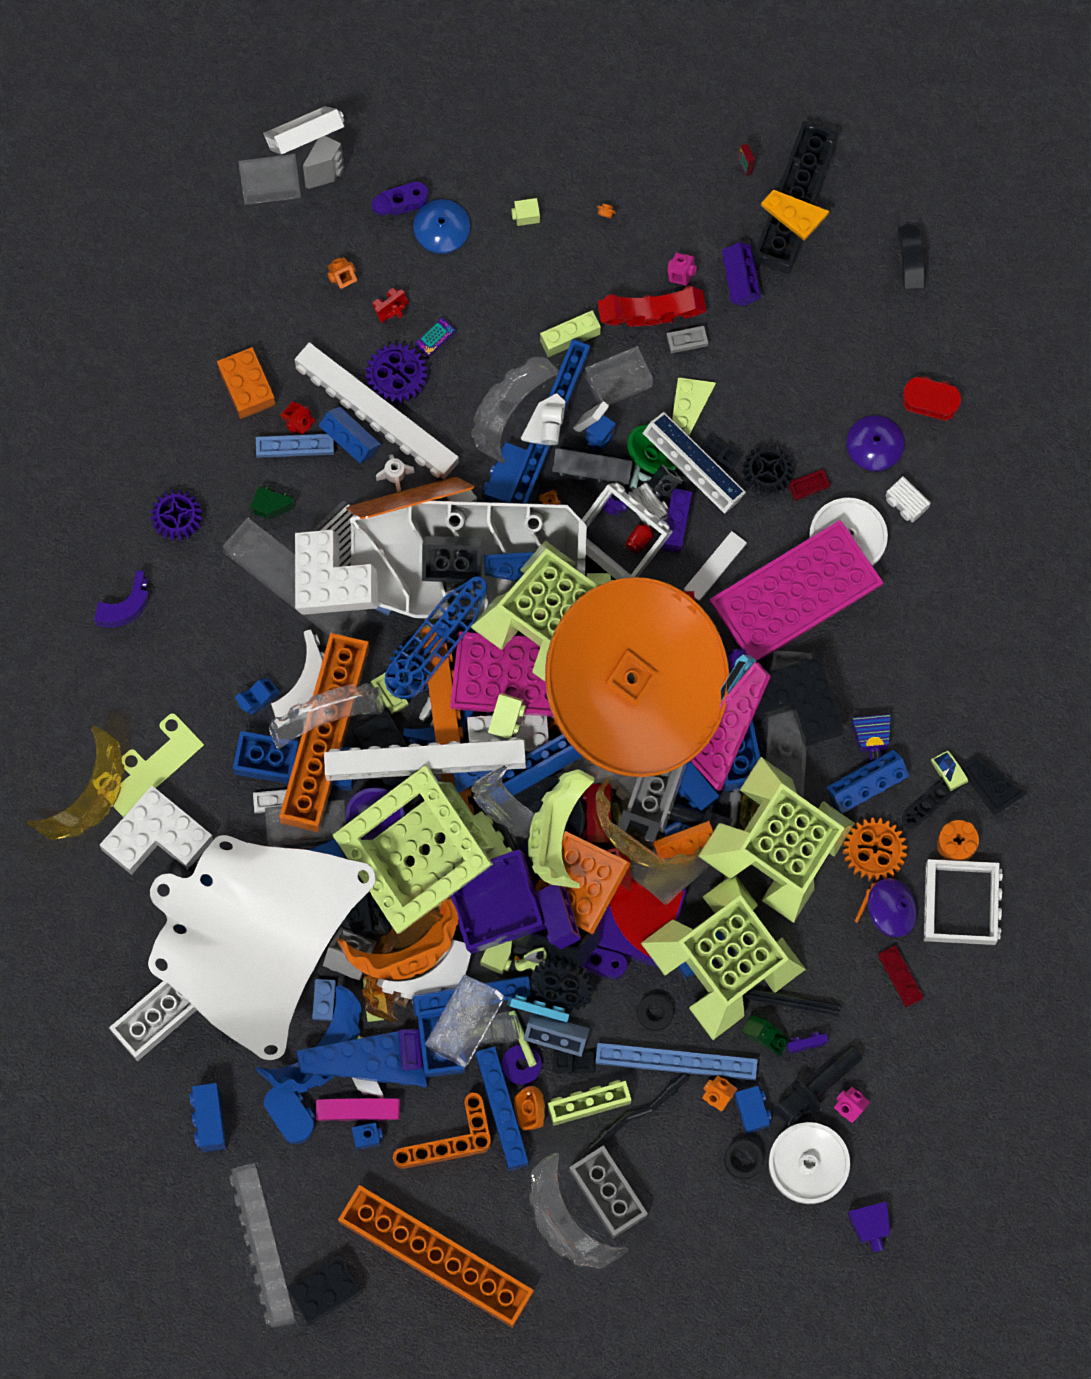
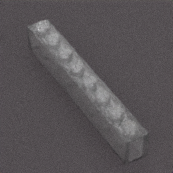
[229,1163,296,1329]

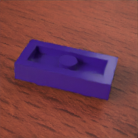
[786,1032,828,1054]

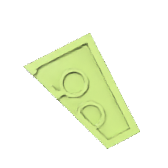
[672,378,716,436]

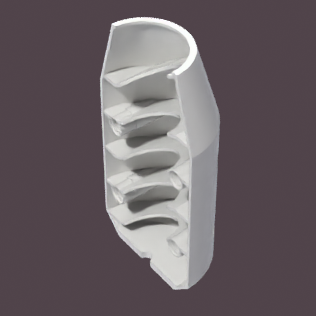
[350,501,587,620]

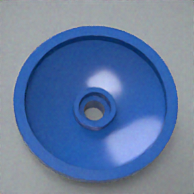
[413,199,470,254]

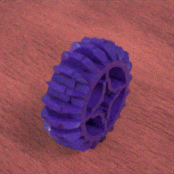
[150,490,203,541]

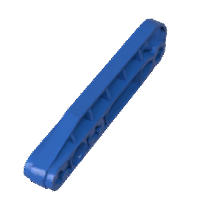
[385,577,487,699]

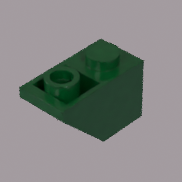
[250,486,295,519]
[741,1015,790,1056]

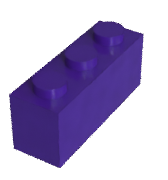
[722,242,761,306]
[662,489,692,553]
[537,885,581,949]

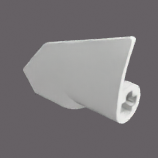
[521,393,566,445]

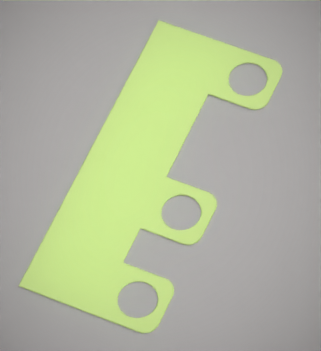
[94,714,204,817]

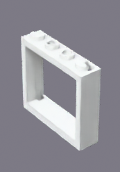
[263,106,344,154]
[582,483,673,580]
[924,859,1002,945]

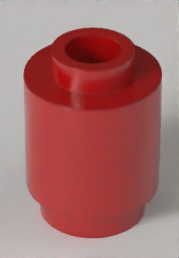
[625,524,653,554]

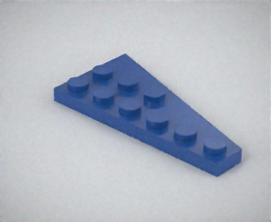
[296,1032,427,1088]

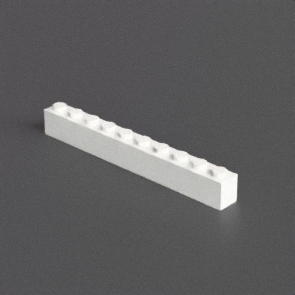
[295,343,459,480]
[324,738,526,781]

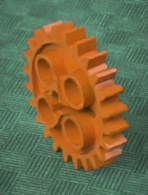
[842,818,907,882]

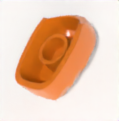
[514,1086,545,1130]

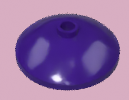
[846,416,904,471]
[345,787,405,840]
[868,878,917,937]

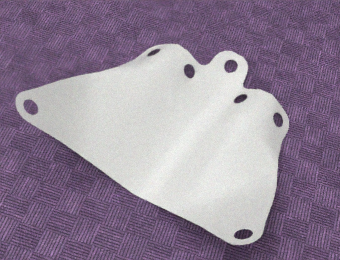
[148,835,375,1060]

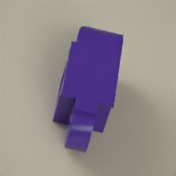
[371,182,428,216]
[581,948,627,979]

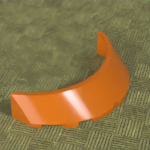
[337,897,459,980]

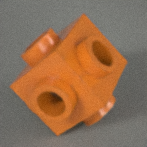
[327,257,357,289]
[702,1075,737,1112]

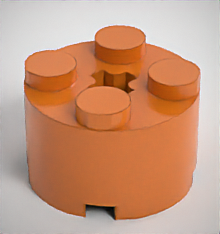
[937,820,979,861]

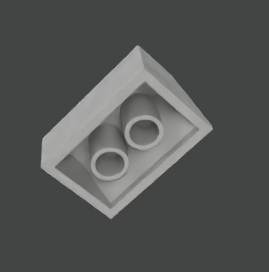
[303,136,345,189]

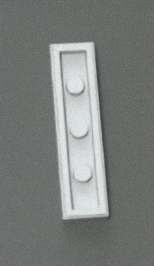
[573,401,609,432]
[684,531,747,602]

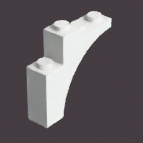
[271,629,324,726]
[377,939,471,1003]

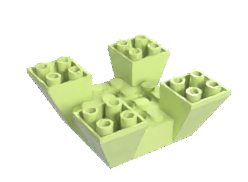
[471,541,601,681]
[698,757,855,923]
[641,875,806,1040]

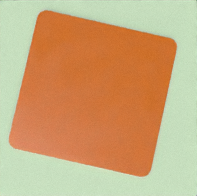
[346,477,474,519]

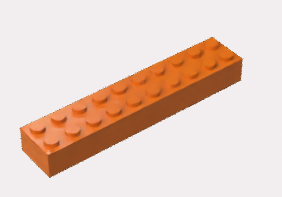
[279,633,369,833]
[338,1185,534,1328]

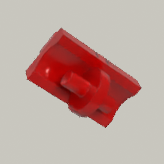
[372,288,409,323]

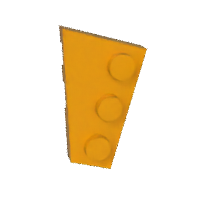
[761,190,830,241]

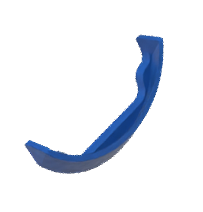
[255,984,362,1093]

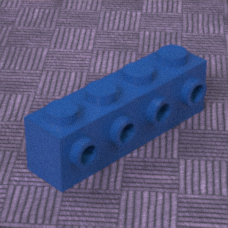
[826,750,909,814]

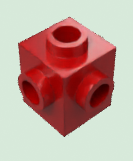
[280,402,315,434]

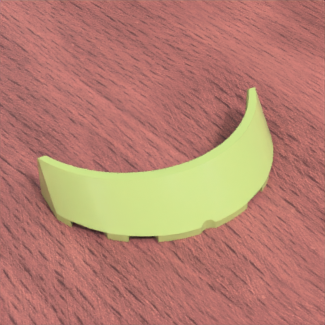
[528,770,594,888]

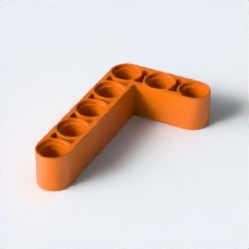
[393,1093,490,1169]

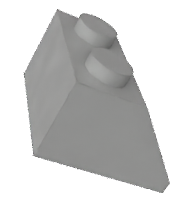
[323,927,377,981]

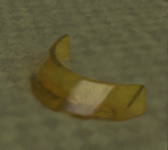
[26,725,124,840]
[596,778,703,870]

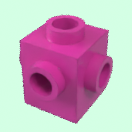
[667,253,697,286]
[834,1087,870,1123]

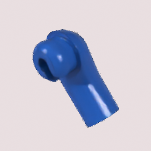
[660,822,690,838]

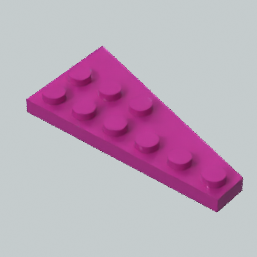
[690,662,771,791]

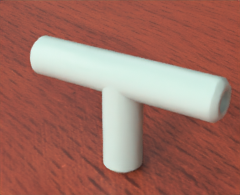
[629,462,652,490]

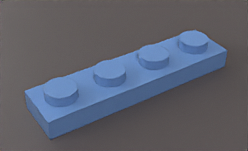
[256,434,334,458]

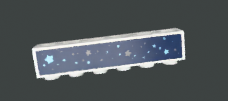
[643,412,746,514]

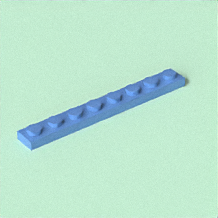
[595,1043,757,1080]

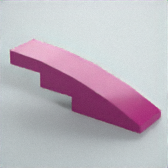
[316,1099,400,1121]

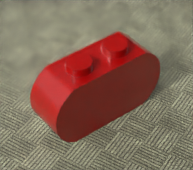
[902,377,961,421]

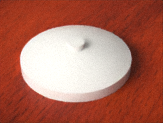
[809,498,888,566]
[769,1122,850,1204]

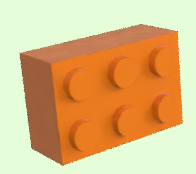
[217,347,276,419]

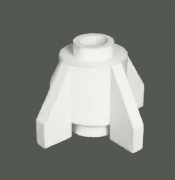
[376,454,414,493]

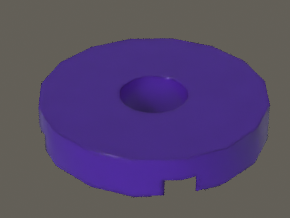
[501,1045,542,1085]

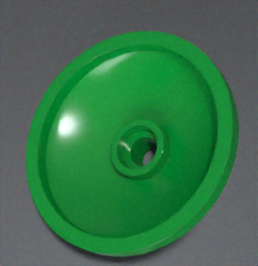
[627,425,677,474]

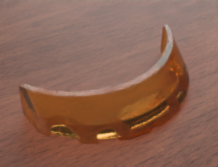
[362,909,444,1024]

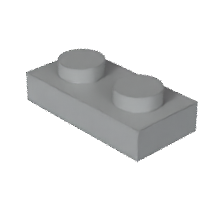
[667,326,708,353]

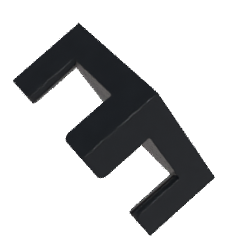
[611,810,661,863]

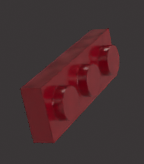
[877,945,924,1008]

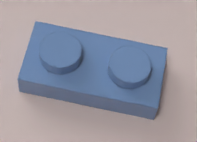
[312,979,336,1021]

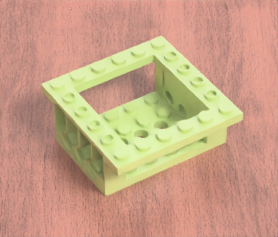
[333,765,495,934]

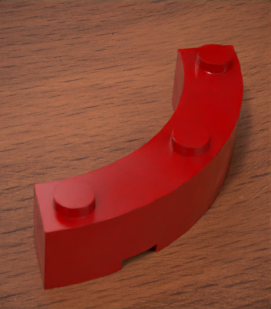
[598,286,707,327]

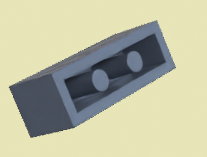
[524,1013,589,1057]

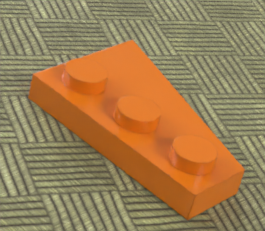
[654,821,713,859]

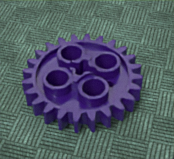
[365,343,428,404]

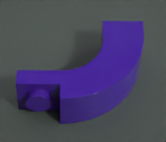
[94,570,150,628]

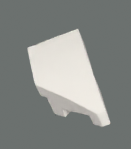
[352,1078,384,1099]

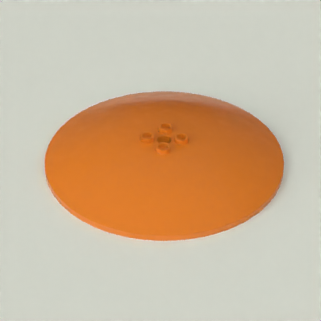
[545,577,729,777]

